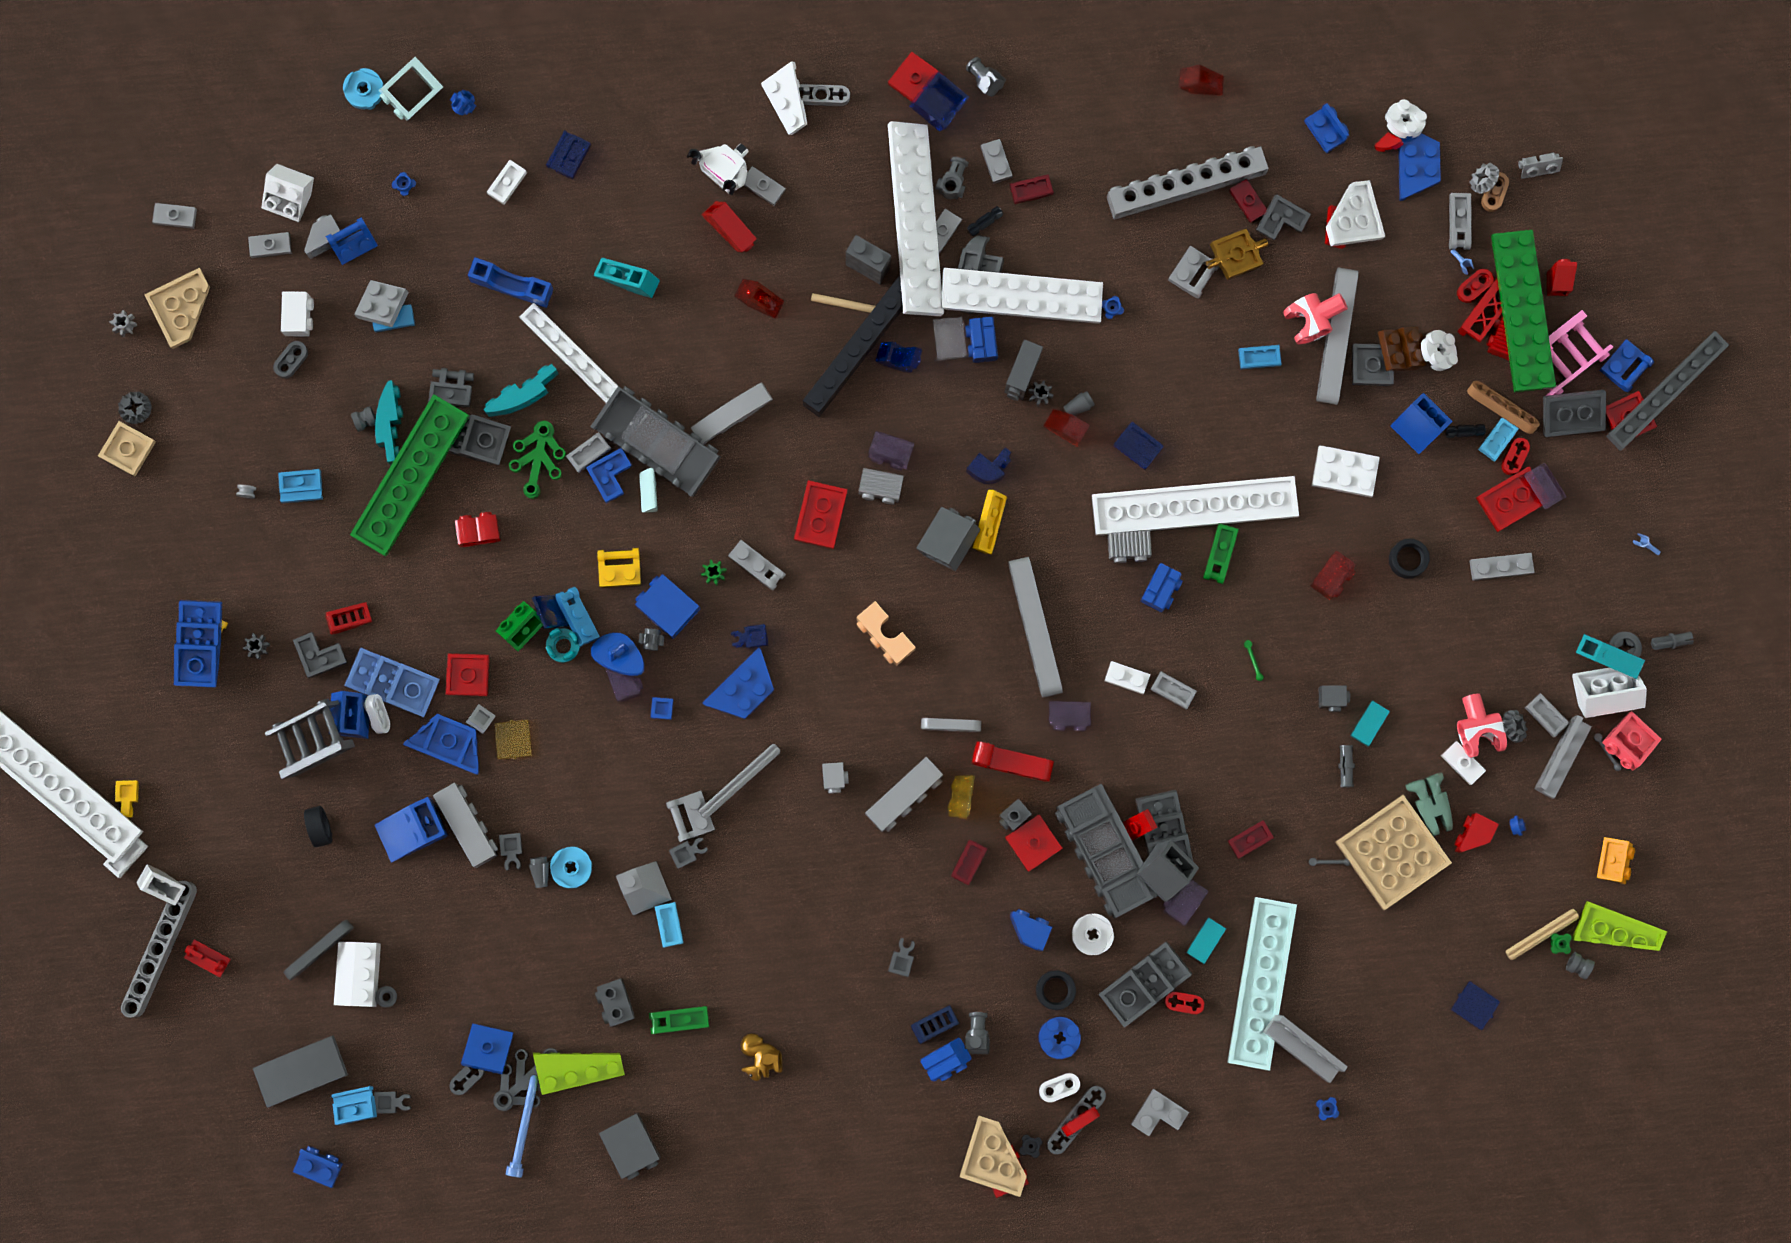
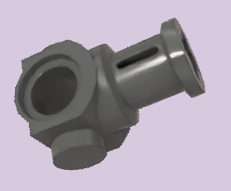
[966,57,1006,97]
[935,157,969,200]
[965,1012,990,1054]

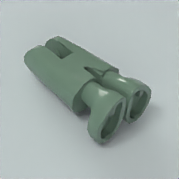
[1405,773,1453,836]

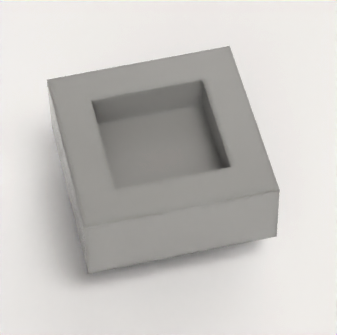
[466,704,495,734]

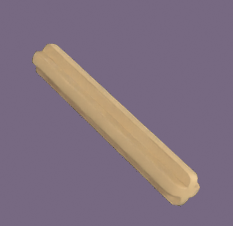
[1506,909,1579,960]

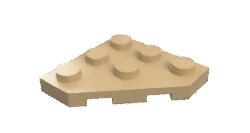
[144,268,210,349]
[960,1115,1027,1197]

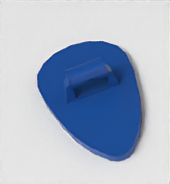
[591,633,644,676]

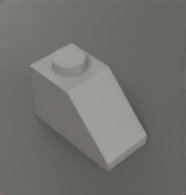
[304,214,345,259]

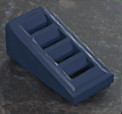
[911,1005,959,1044]

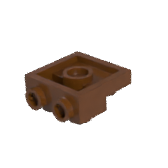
[1378,327,1426,371]

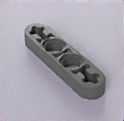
[283,920,354,981]
[1047,1086,1106,1155]

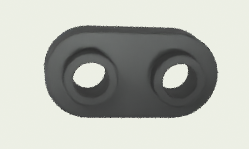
[273,341,308,379]

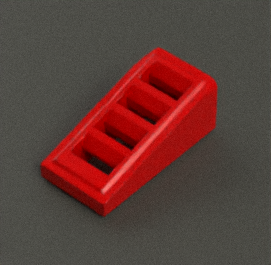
[326,602,372,635]

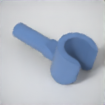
[1451,249,1474,275]
[1633,533,1661,555]

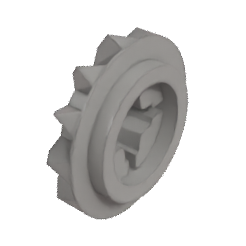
[1470,163,1499,193]

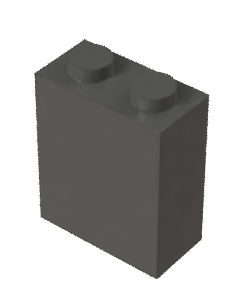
[846,235,891,285]
[1004,339,1043,401]
[916,507,980,572]
[599,1113,661,1180]

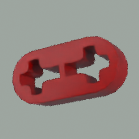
[1501,438,1530,475]
[1164,992,1204,1014]
[1061,1106,1100,1137]

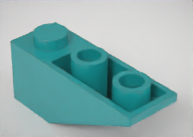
[1576,634,1646,679]

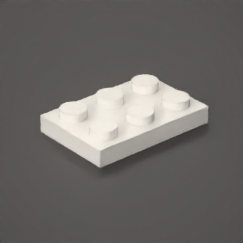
[1312,446,1380,498]

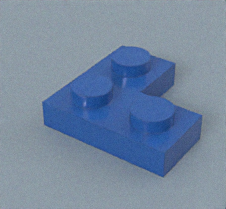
[586,447,632,504]

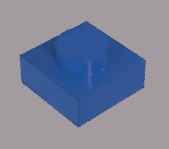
[651,697,674,720]

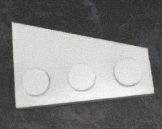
[761,61,807,135]

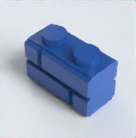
[965,317,998,363]
[1140,563,1183,612]
[920,1037,972,1082]

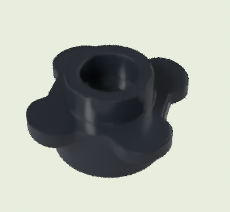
[1019,1134,1042,1158]

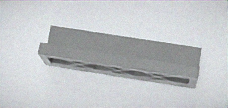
[1534,715,1592,799]
[1263,1015,1347,1083]

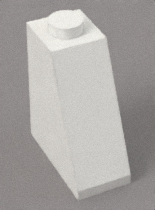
[136,864,186,906]

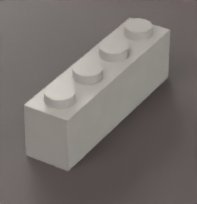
[865,757,943,832]
[433,783,498,868]

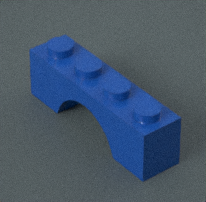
[468,257,554,308]

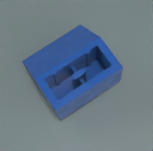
[329,691,370,739]
[1010,909,1052,951]

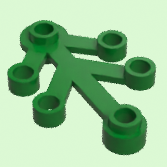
[509,421,566,499]

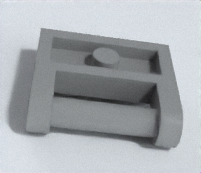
[1168,246,1219,298]
[666,791,715,842]

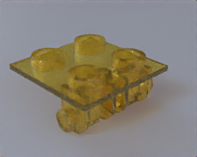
[948,775,975,819]

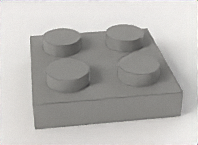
[354,280,408,327]

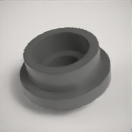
[376,986,397,1007]

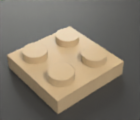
[98,421,156,476]

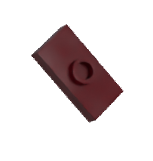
[1010,174,1054,204]
[1229,179,1267,223]
[951,839,988,886]

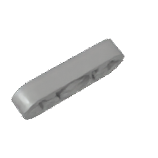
[799,84,850,106]
[921,718,981,732]

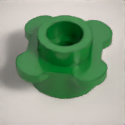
[1551,933,1572,954]

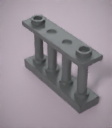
[265,699,355,779]

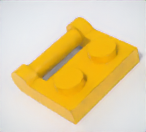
[597,548,641,588]

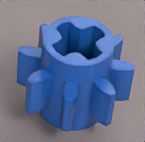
[450,90,476,115]

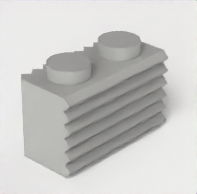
[859,468,904,504]
[1108,531,1152,563]

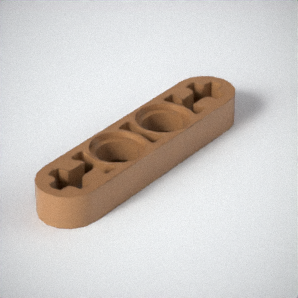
[1467,381,1540,434]

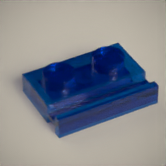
[546,130,591,180]
[1113,422,1164,470]

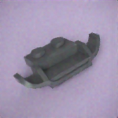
[958,235,1004,313]

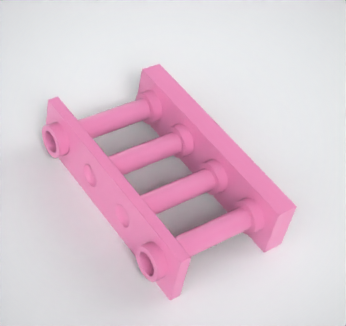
[1546,310,1613,396]

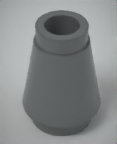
[1063,391,1095,417]
[529,856,549,888]

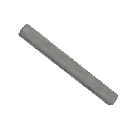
[699,744,780,819]

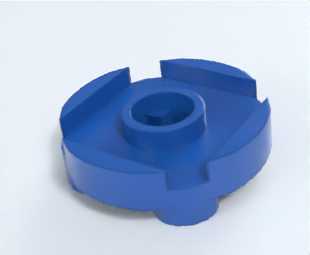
[1038,1017,1081,1059]

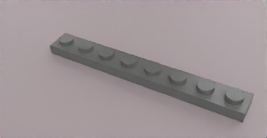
[1606,331,1729,451]

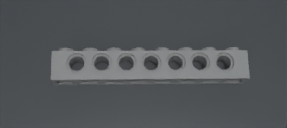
[1107,146,1269,220]

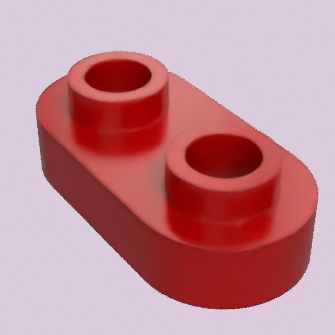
[1457,269,1494,303]

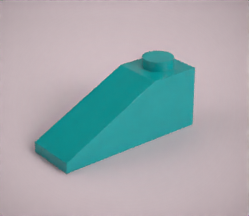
[593,257,660,298]

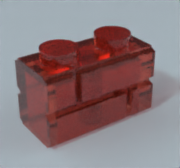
[1310,551,1356,600]

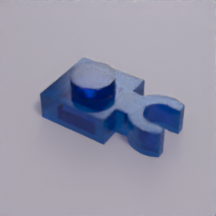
[731,624,768,648]

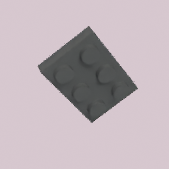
[1543,390,1606,437]

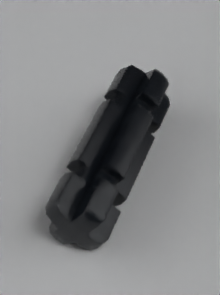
[967,206,1003,236]
[1445,424,1486,438]

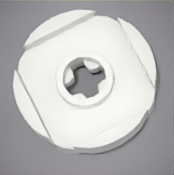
[1385,99,1427,138]
[1421,330,1458,371]
[1072,914,1114,955]

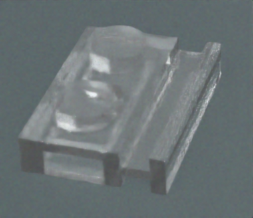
[933,317,967,361]

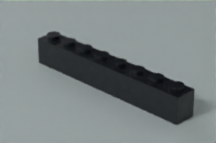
[803,275,903,417]

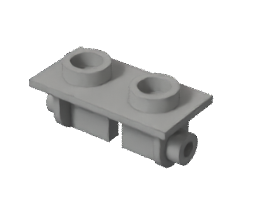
[1518,152,1563,179]

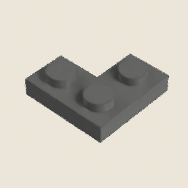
[1256,194,1311,240]
[293,632,348,679]

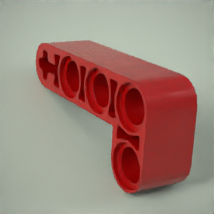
[971,741,1054,782]

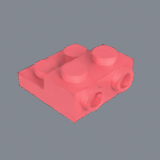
[1602,711,1662,771]

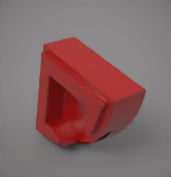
[1374,132,1404,152]

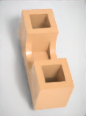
[856,601,916,666]

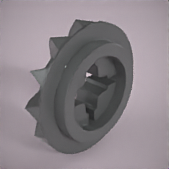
[118,392,151,424]
[1609,632,1642,657]
[1503,710,1528,743]

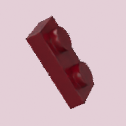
[1227,820,1274,859]

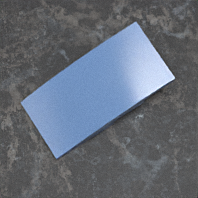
[344,648,440,717]

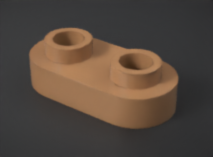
[1481,172,1509,212]

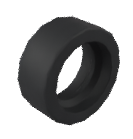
[1389,539,1430,579]
[304,806,332,848]
[1036,970,1076,1010]

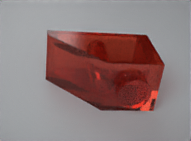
[1179,64,1224,96]
[734,279,784,319]
[1043,409,1090,447]

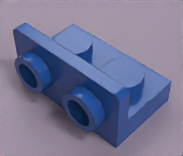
[1304,103,1349,153]
[293,1146,343,1188]

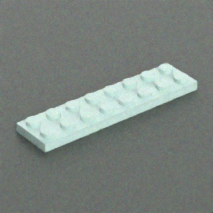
[1227,897,1297,1071]

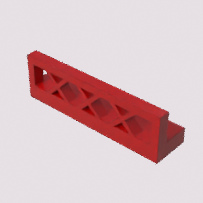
[1457,277,1502,343]

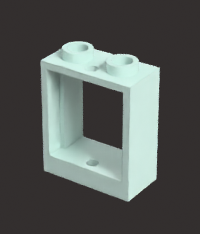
[379,57,443,121]

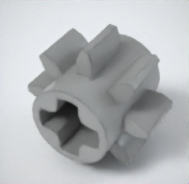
[109,310,137,337]

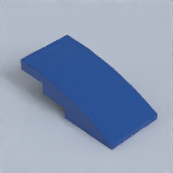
[174,600,222,687]

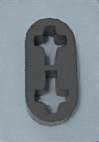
[449,1066,485,1095]

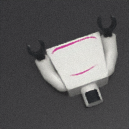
[687,143,749,195]

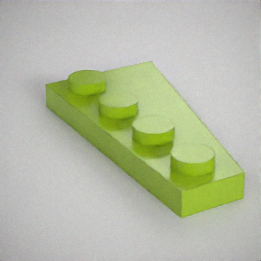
[1572,901,1667,951]
[533,1053,625,1095]

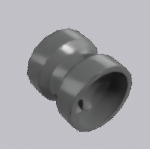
[351,406,376,432]
[1566,952,1595,980]

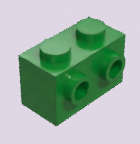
[495,601,546,651]

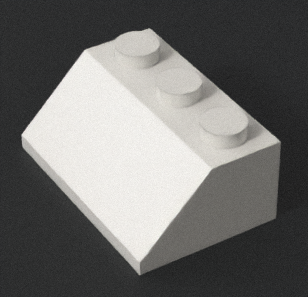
[1572,668,1647,718]
[334,942,381,1007]

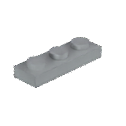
[1469,553,1534,581]

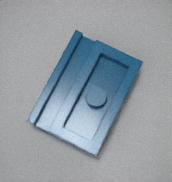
[278,469,323,503]
[331,1086,377,1125]

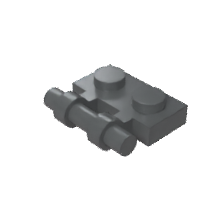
[428,368,474,407]

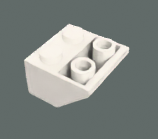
[261,164,314,222]

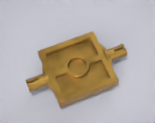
[1206,229,1268,280]

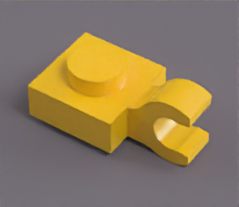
[115,780,139,818]

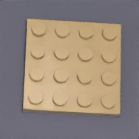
[1335,795,1452,910]

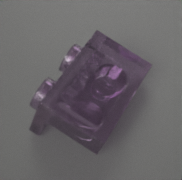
[1524,463,1567,509]
[1049,701,1091,731]

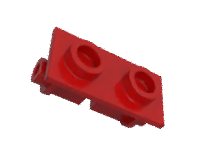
[184,939,231,978]

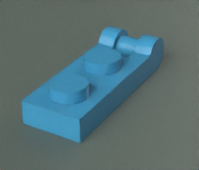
[555,587,600,647]

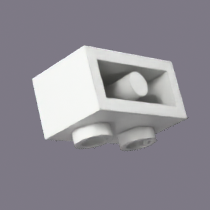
[281,292,314,336]

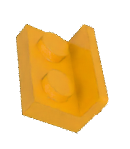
[1597,837,1635,885]

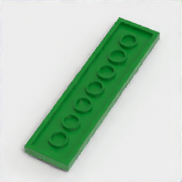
[1491,230,1556,393]
[350,394,470,556]

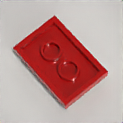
[1476,467,1551,532]
[794,480,848,549]

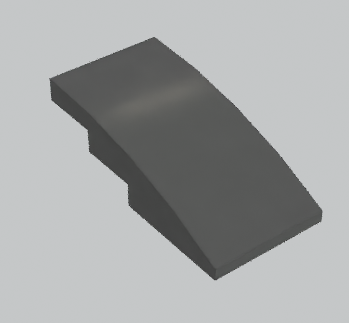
[448,414,511,465]
[1135,790,1193,861]
[1099,941,1192,1028]
[253,1035,348,1108]

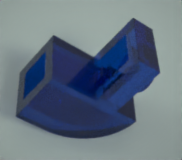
[875,342,922,373]
[966,448,1011,484]

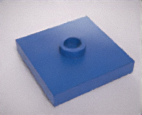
[461,1023,514,1074]

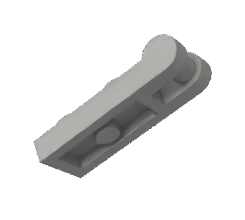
[1449,193,1471,250]
[728,540,786,591]

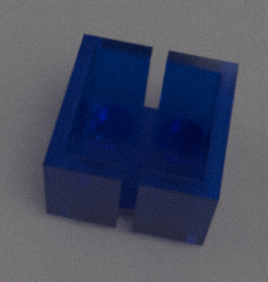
[909,71,969,132]

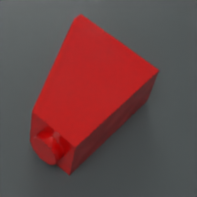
[701,201,757,252]

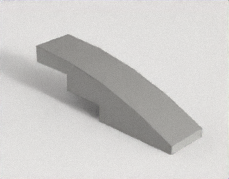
[691,382,773,444]

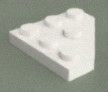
[1326,180,1385,246]

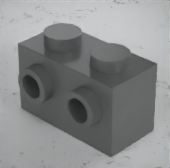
[595,978,635,1027]

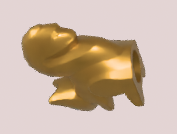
[741,1033,783,1081]

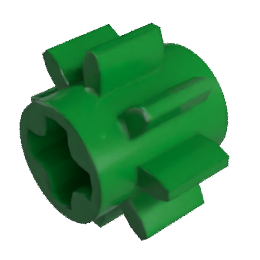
[701,559,726,586]

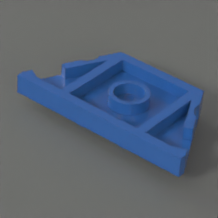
[1398,133,1441,201]
[702,648,774,719]
[403,714,479,775]

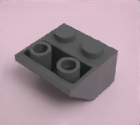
[1136,840,1199,902]

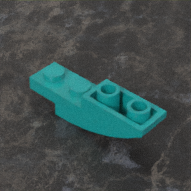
[483,364,559,417]
[375,380,403,466]

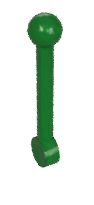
[1244,640,1264,681]

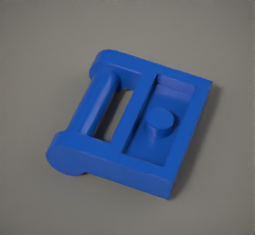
[326,217,378,265]
[1599,339,1654,393]

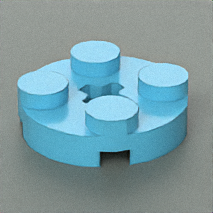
[343,68,384,110]
[550,847,592,888]

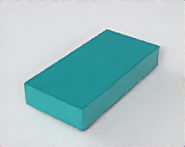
[1350,701,1390,747]
[1186,918,1226,964]

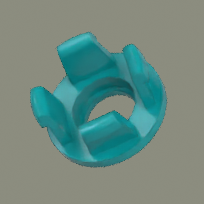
[546,628,580,662]

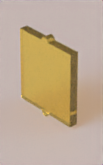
[494,720,532,760]

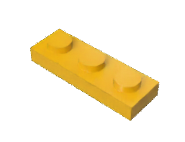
[973,490,1007,555]

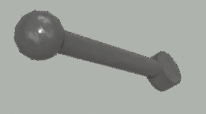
[1594,733,1622,771]
[1308,858,1351,866]

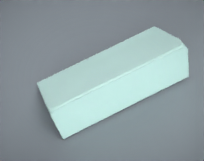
[639,468,658,513]

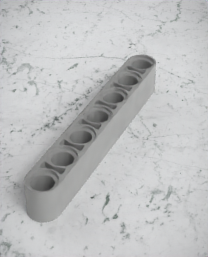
[1316,267,1358,405]
[1008,557,1063,698]
[121,881,197,1018]

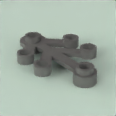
[493,1048,559,1111]

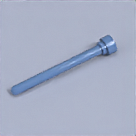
[505,1075,538,1178]

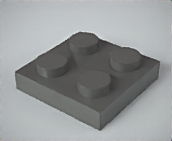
[1352,344,1394,386]

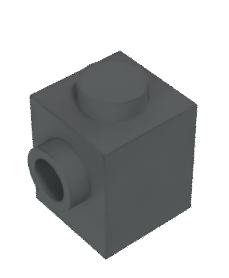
[1318,685,1350,712]
[999,799,1032,832]

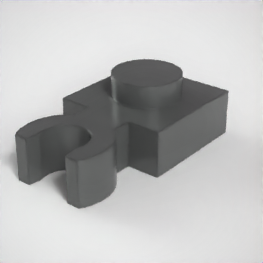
[499,833,523,870]
[669,838,708,869]
[888,938,915,977]
[374,1092,412,1113]

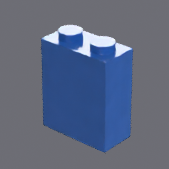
[1390,393,1453,454]
[635,574,700,639]

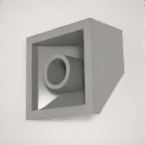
[616,861,672,916]

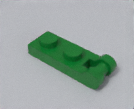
[1203,523,1239,584]
[649,1006,709,1034]

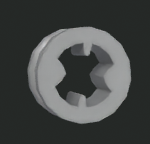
[236,485,256,499]

